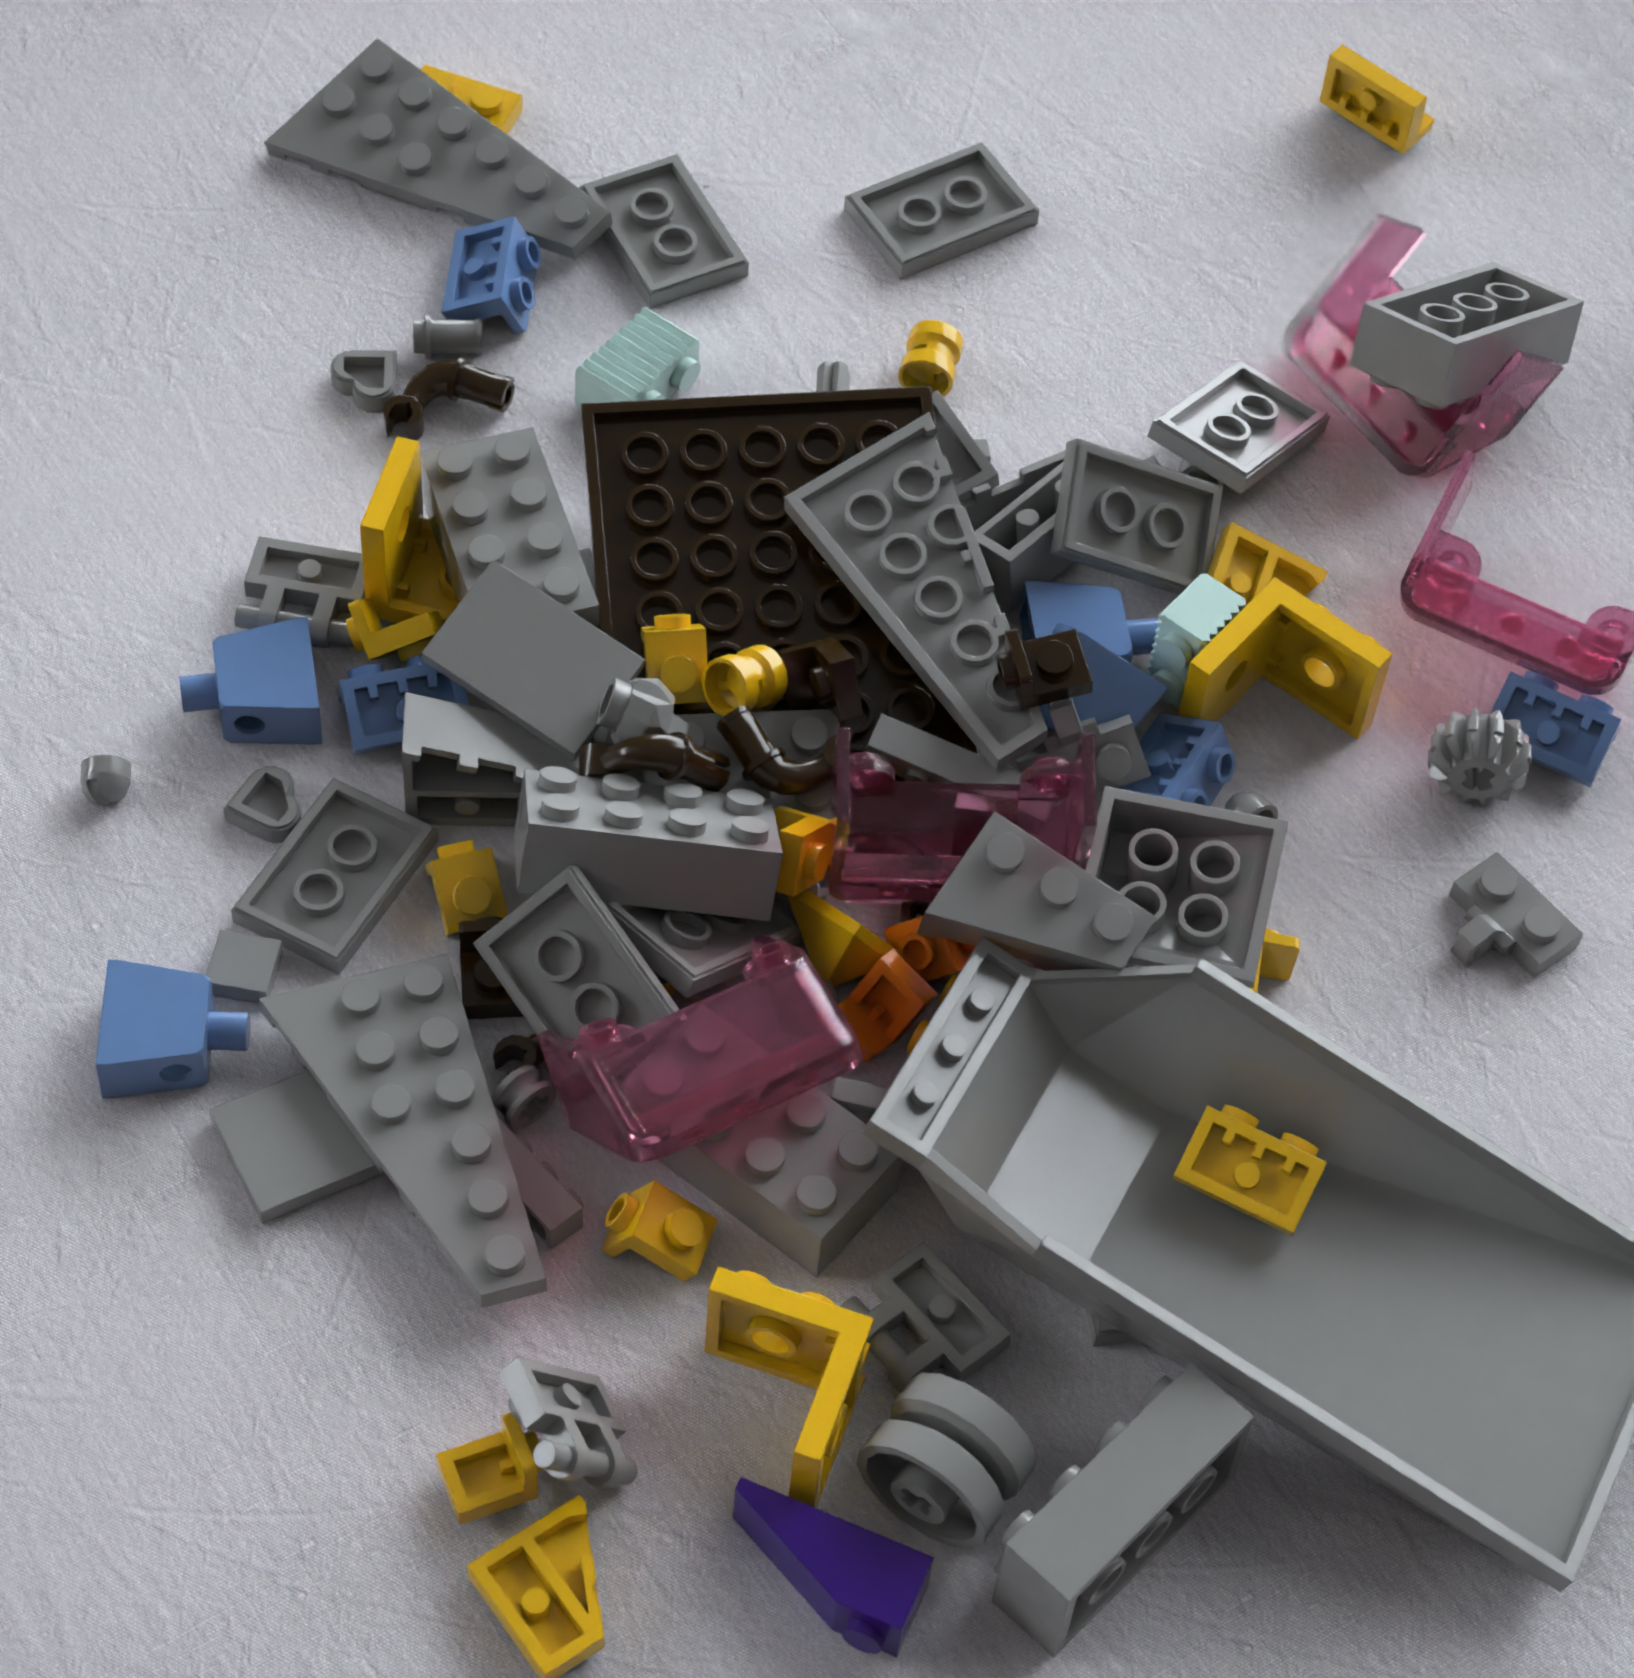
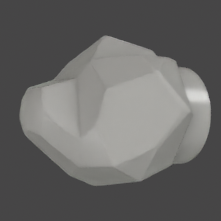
[596,678,689,743]

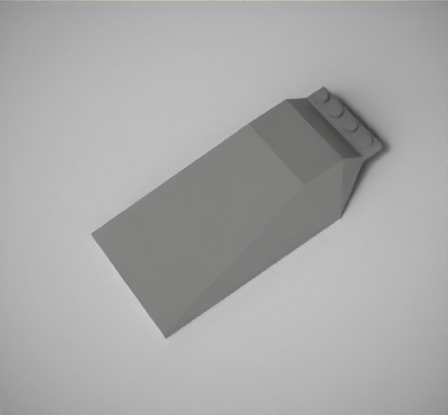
[862,937,1634,1592]

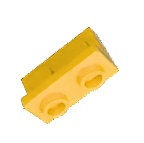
[1319,44,1434,154]
[1173,1104,1327,1236]

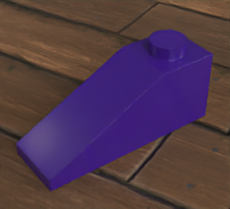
[733,1477,934,1657]

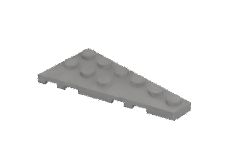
[264,38,613,260]
[784,412,1048,772]
[259,954,547,1308]

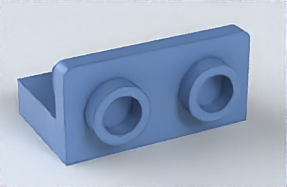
[441,216,541,334]
[337,654,469,755]
[1490,671,1621,788]
[1118,713,1236,806]

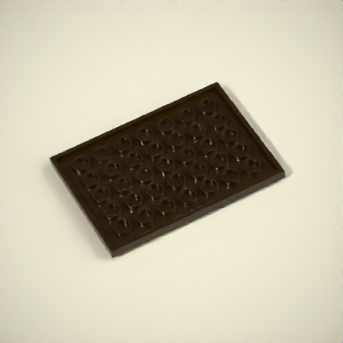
[581,386,977,834]

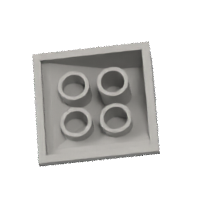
[1084,786,1288,988]

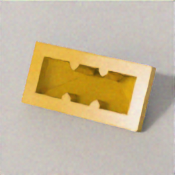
[787,889,900,987]

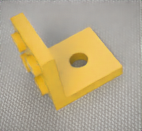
[360,436,458,624]
[1178,577,1393,740]
[704,1266,874,1508]

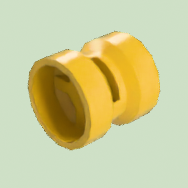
[898,320,964,397]
[701,645,788,717]

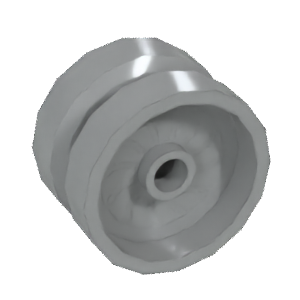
[857,1373,1037,1549]

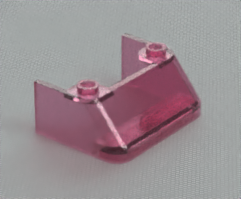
[1284,213,1564,478]
[1400,450,1634,695]
[829,727,1097,905]
[537,934,863,1162]

